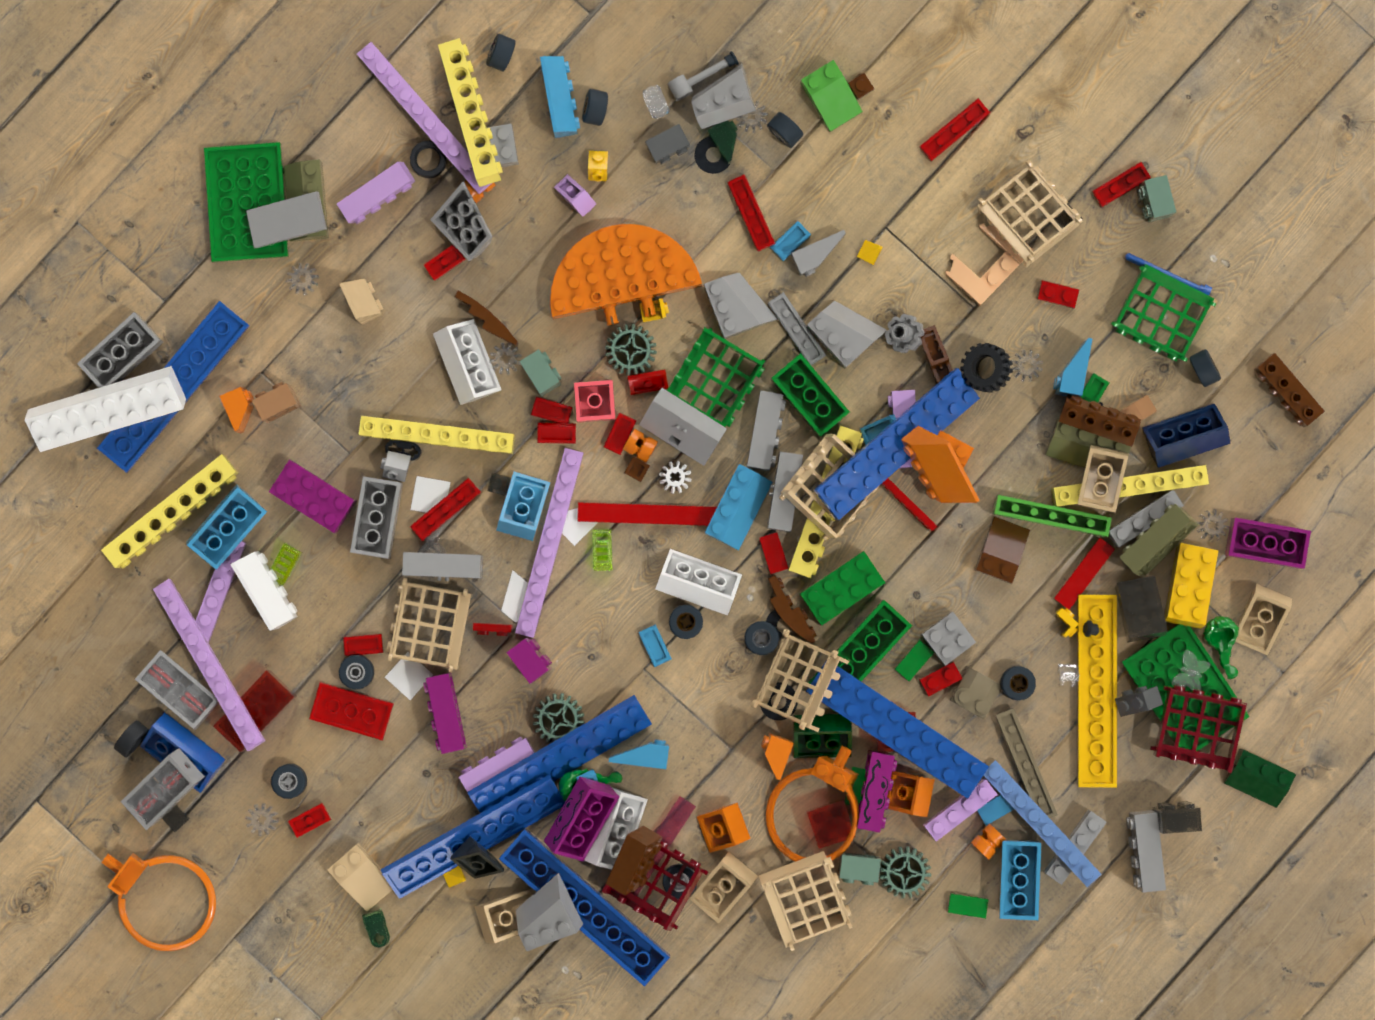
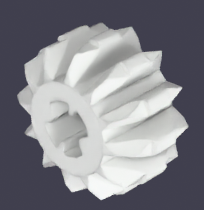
[659,461,692,494]

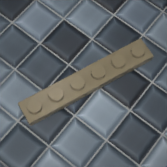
[995,708,1058,818]

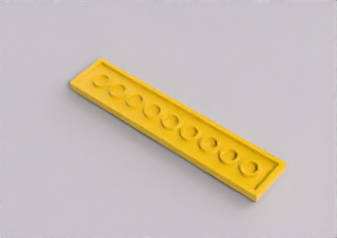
[1078,595,1117,788]

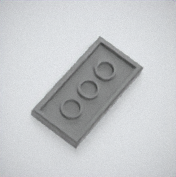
[246,191,327,248]

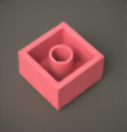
[574,380,616,423]

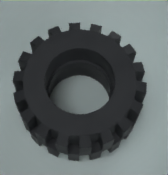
[960,343,1013,393]

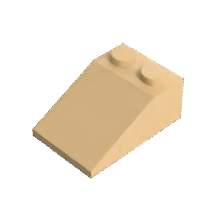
[339,279,384,325]
[1078,445,1129,513]
[1236,584,1292,655]
[327,843,393,912]
[689,852,758,924]
[475,888,536,943]

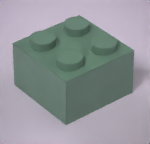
[1137,175,1176,223]
[519,349,562,397]
[838,852,881,885]

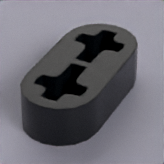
[385,440,422,461]

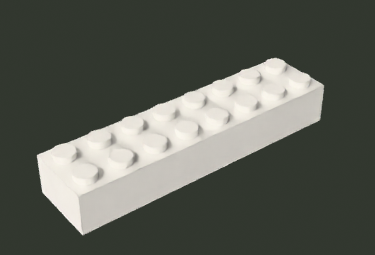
[25,366,186,452]

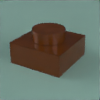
[848,73,874,100]
[624,456,650,482]

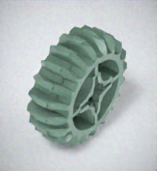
[605,324,657,376]
[533,693,585,743]
[879,846,931,899]

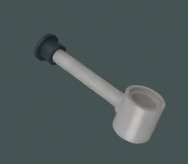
[667,51,739,101]

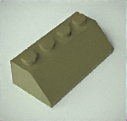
[284,159,329,242]
[1045,418,1131,468]
[1120,504,1199,577]

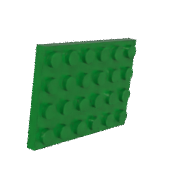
[204,142,289,263]
[1121,624,1250,751]

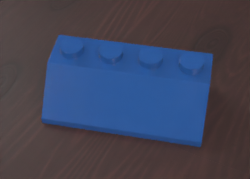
[140,713,226,793]

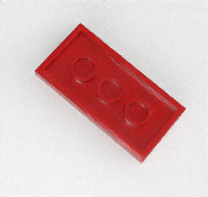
[309,682,394,741]

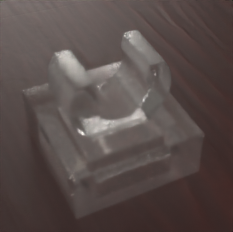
[1058,664,1079,686]

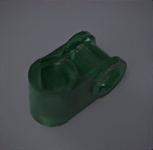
[362,909,390,948]

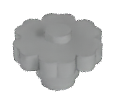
[885,314,924,353]

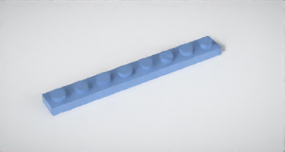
[983,760,1102,888]

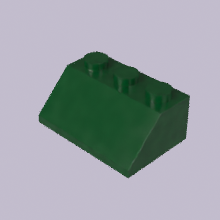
[793,714,852,758]
[1224,749,1296,808]

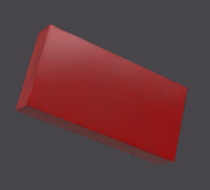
[531,397,573,423]
[603,413,637,455]
[537,423,576,444]
[759,532,789,574]
[343,634,384,656]

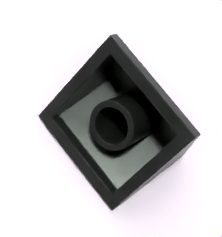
[450,836,504,879]

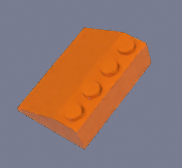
[901,426,980,503]

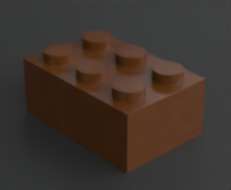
[606,826,663,895]

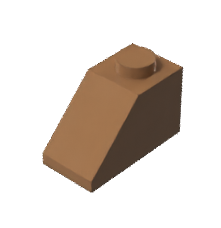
[1119,395,1157,421]

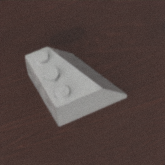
[692,63,756,129]
[430,182,492,261]
[704,273,778,339]
[807,301,887,369]
[516,873,583,951]

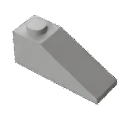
[791,230,846,277]

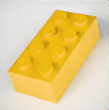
[1163,543,1218,629]

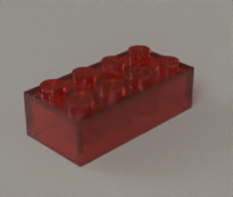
[213,670,297,753]

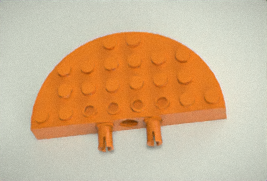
[550,224,702,326]

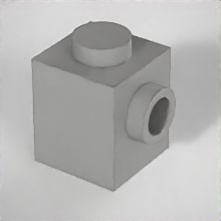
[380,451,411,482]

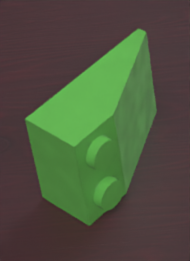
[800,60,863,132]

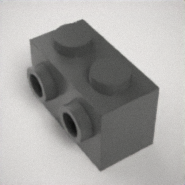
[645,124,690,165]
[1115,686,1163,717]

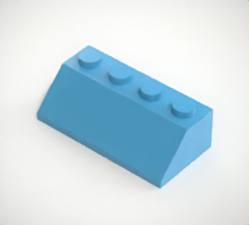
[540,56,580,138]
[704,464,773,551]
[186,484,267,570]
[999,840,1041,920]

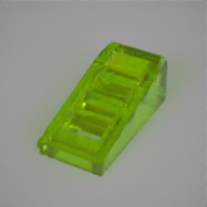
[592,529,613,571]
[270,543,303,586]

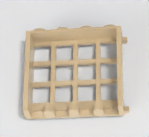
[977,159,1083,268]
[779,434,879,541]
[387,578,473,673]
[751,629,849,732]
[759,851,853,951]

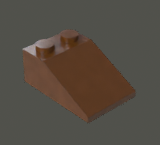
[974,517,1030,584]

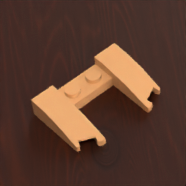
[945,223,1033,307]

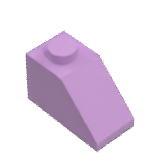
[554,174,596,217]

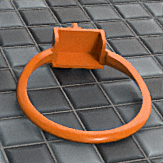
[766,746,859,862]
[101,853,216,951]

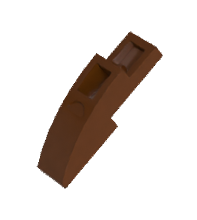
[768,576,817,643]

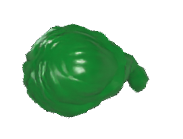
[1203,616,1239,680]
[559,769,623,801]

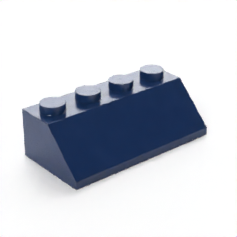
[1142,403,1231,468]

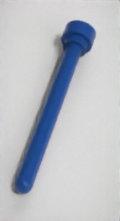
[1125,253,1212,295]

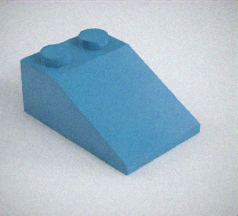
[1053,338,1092,397]
[496,472,550,541]
[609,739,669,769]

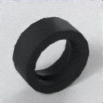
[410,141,447,178]
[114,720,149,758]

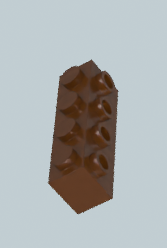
[1254,353,1325,427]
[1059,394,1141,447]

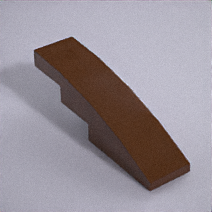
[455,290,519,347]
[920,325,953,384]

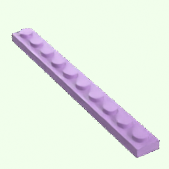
[357,42,492,194]
[515,448,584,638]
[153,579,265,751]

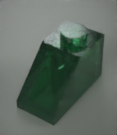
[707,120,738,165]

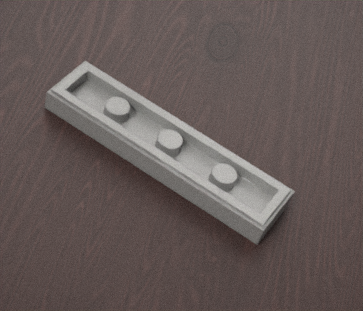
[768,292,826,366]

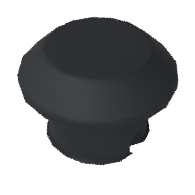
[1083,620,1099,637]

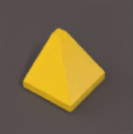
[857,240,883,265]
[443,866,467,888]

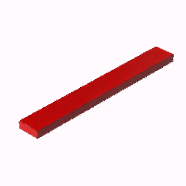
[578,502,717,526]

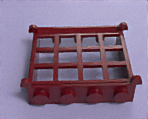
[1150,685,1247,773]
[602,840,709,931]

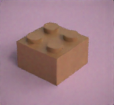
[252,382,301,423]

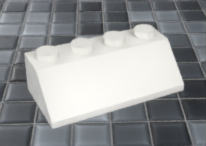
[433,319,501,405]
[655,549,742,615]
[230,551,298,631]
[584,787,648,869]

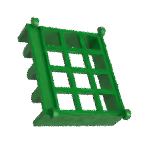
[1111,264,1216,362]
[666,327,765,428]

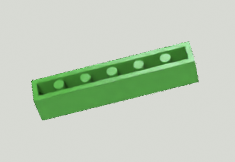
[992,495,1112,537]

